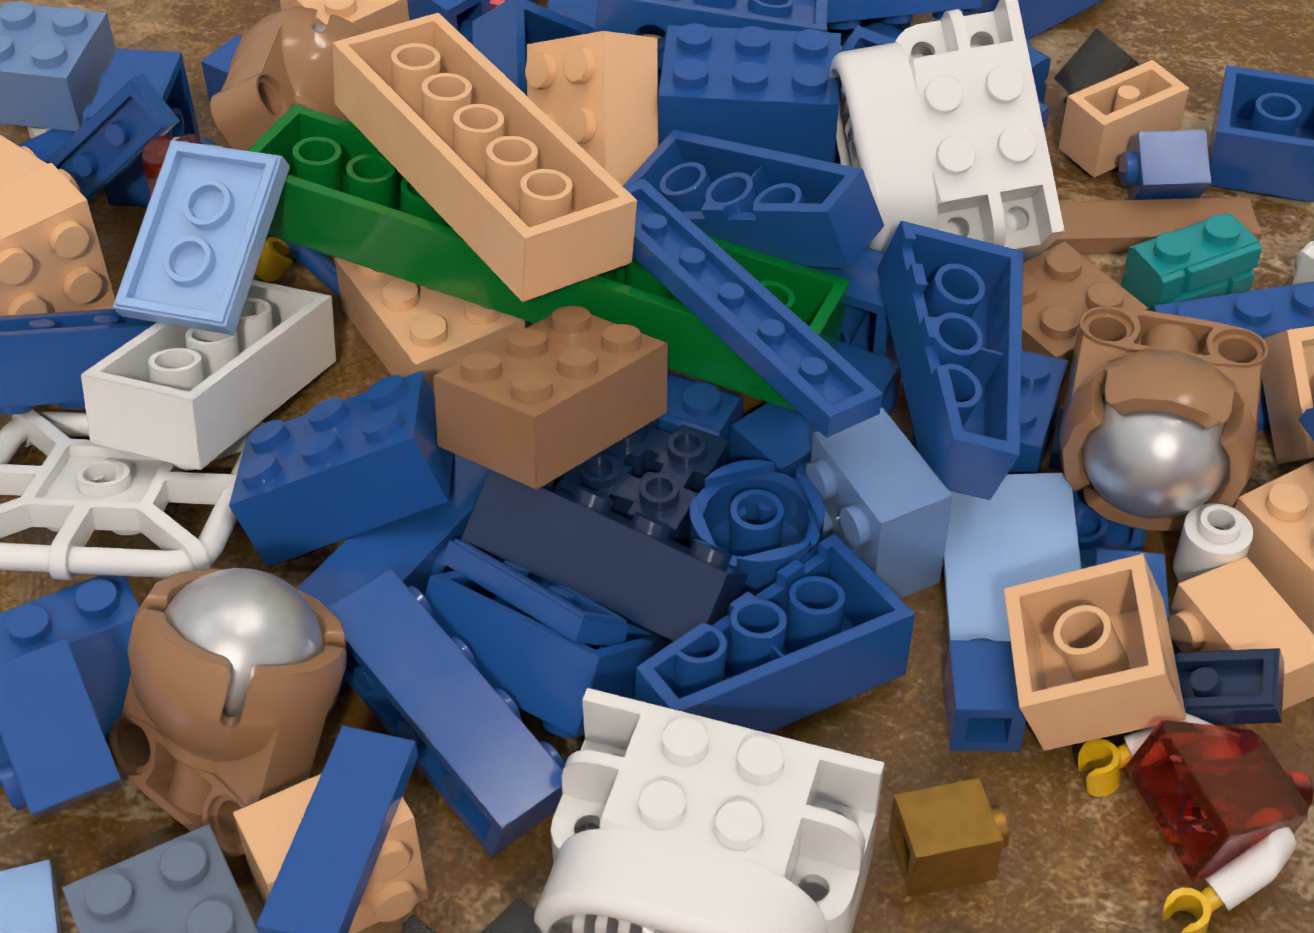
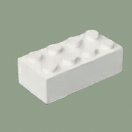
[81,280,336,470]

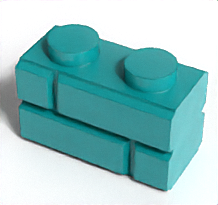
[1121,213,1262,311]

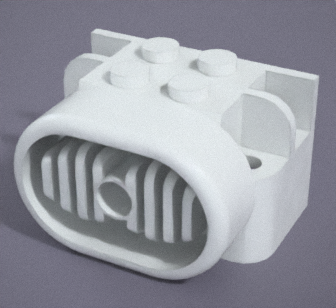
[830,0,1065,263]
[534,688,884,933]

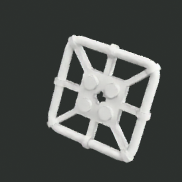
[0,409,264,580]

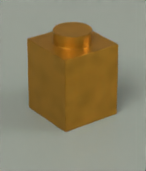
[888,778,1009,897]

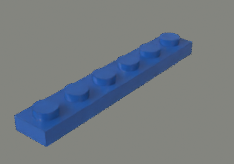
[623,179,884,438]

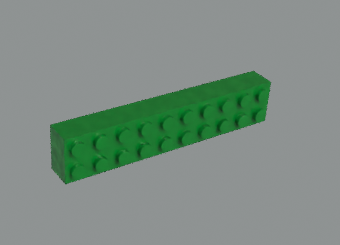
[247,104,851,412]

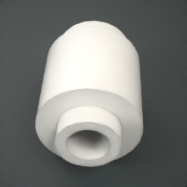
[1173,503,1253,583]

